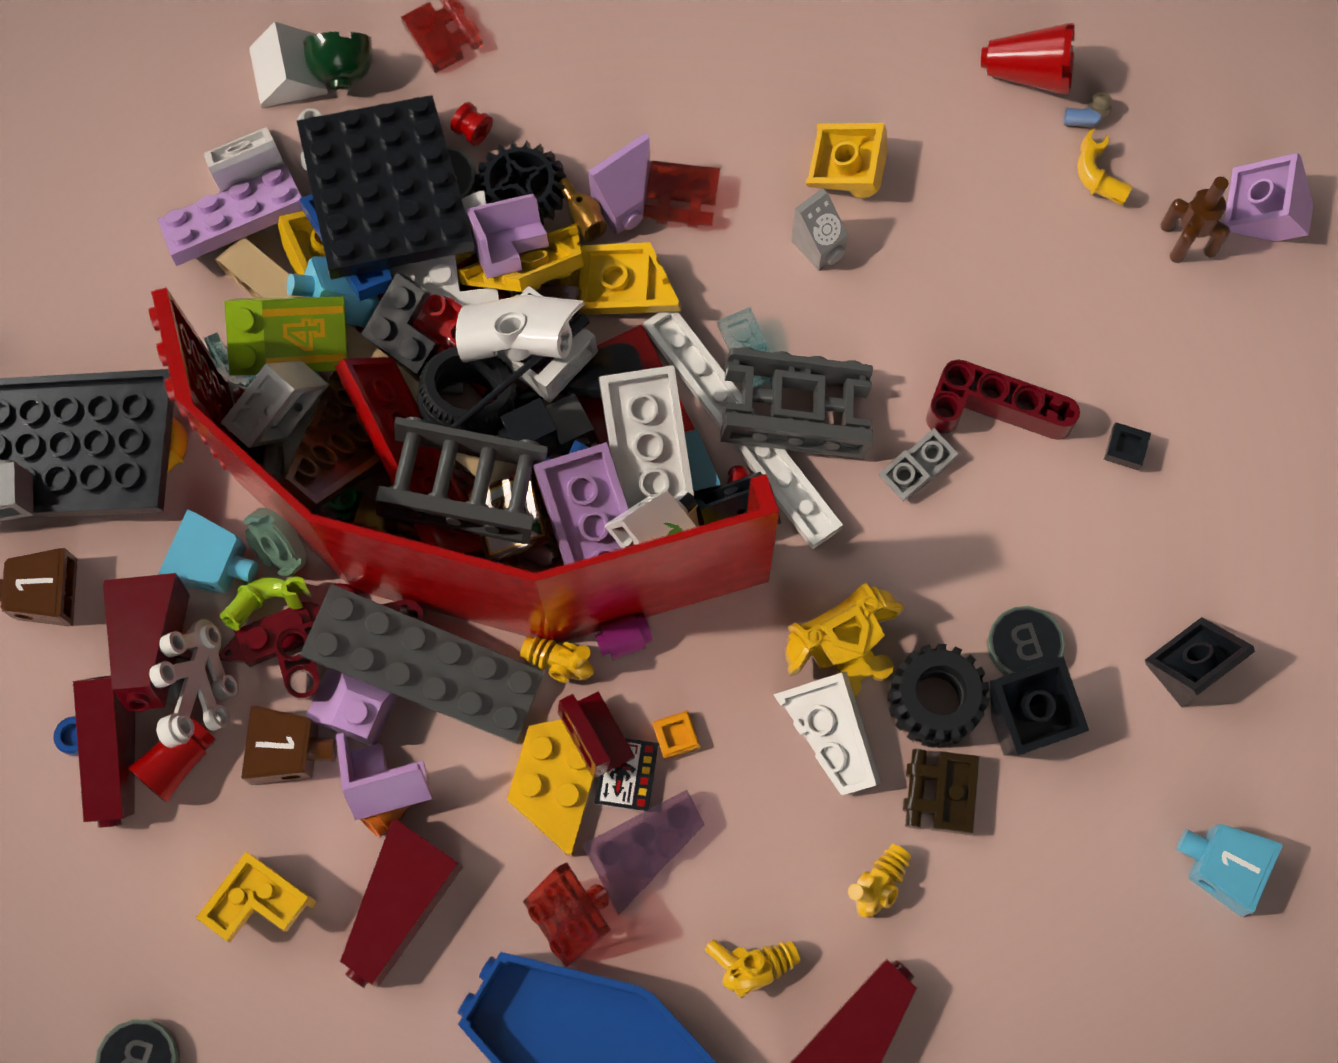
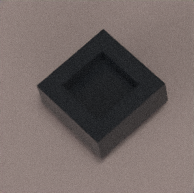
[1103,422,1151,470]

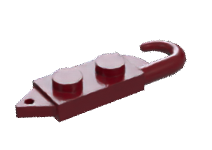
[219,583,359,667]

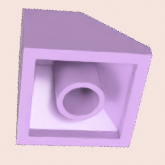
[588,133,651,235]
[1224,153,1313,241]
[305,668,397,746]

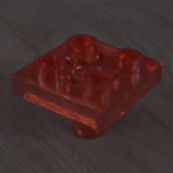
[523,862,611,968]

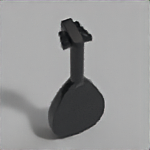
[513,343,643,410]

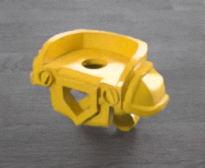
[785,582,905,697]

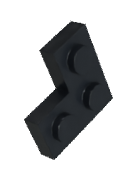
[361,272,441,374]

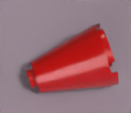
[981,23,1075,94]

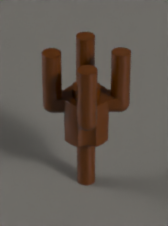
[1160,176,1230,263]

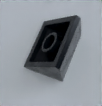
[1145,617,1256,708]

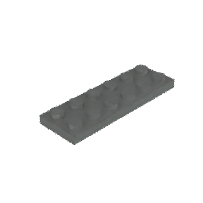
[300,584,544,743]

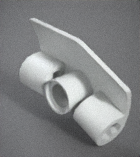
[456,295,585,363]

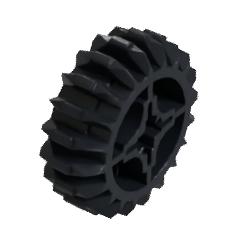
[474,140,567,225]

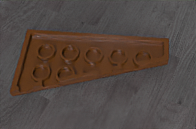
[280,371,383,513]

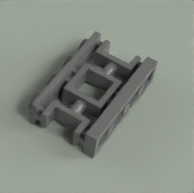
[720,347,873,459]

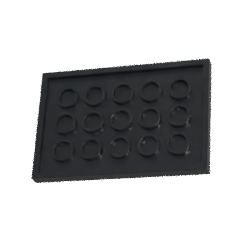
[296,95,475,280]
[0,369,174,518]

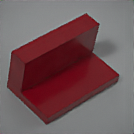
[558,691,635,779]

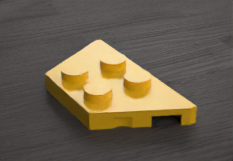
[457,223,584,292]
[555,242,682,316]
[507,711,612,857]

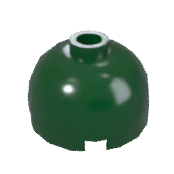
[303,31,372,90]

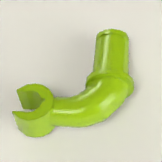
[220,577,312,631]

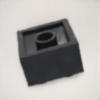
[990,656,1089,756]

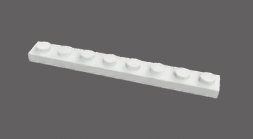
[643,311,843,550]

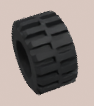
[887,644,990,748]

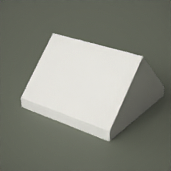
[250,21,328,108]
[204,127,285,192]

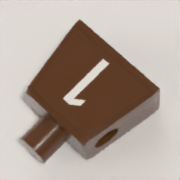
[0,548,78,626]
[241,705,337,785]

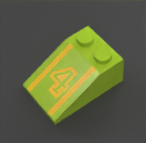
[224,296,348,376]

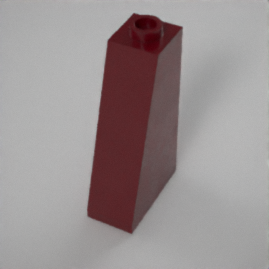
[103,573,190,712]
[73,675,135,828]
[340,819,463,988]
[790,959,917,1063]

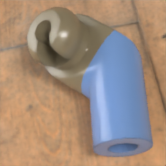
[1063,92,1112,127]

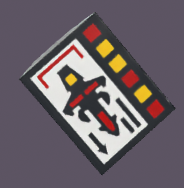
[594,738,659,811]

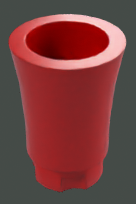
[127,716,216,804]

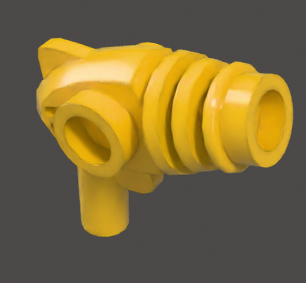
[520,636,594,683]
[848,844,911,918]
[705,939,800,998]

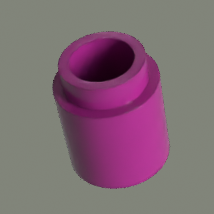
[595,613,654,661]

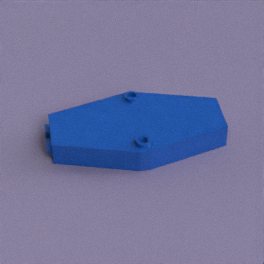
[457,952,717,1063]

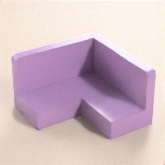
[465,194,549,279]
[336,733,432,820]

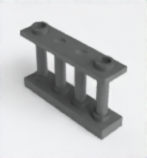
[376,417,548,545]

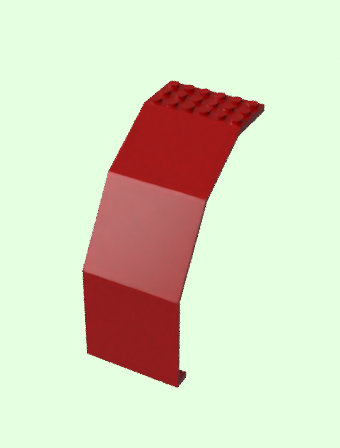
[149,287,779,643]

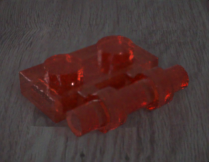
[401,0,483,73]
[643,160,720,228]

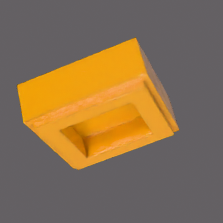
[652,710,700,760]

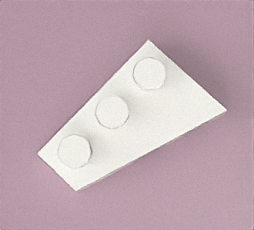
[773,672,881,795]

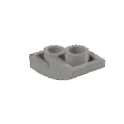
[879,428,959,502]

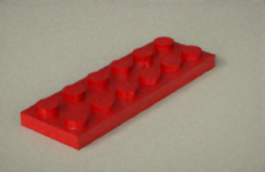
[334,357,485,556]

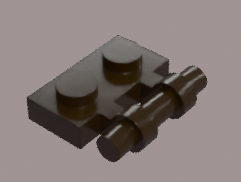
[903,749,979,836]

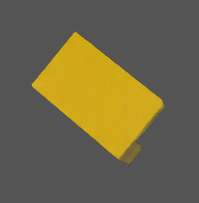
[196,852,317,943]

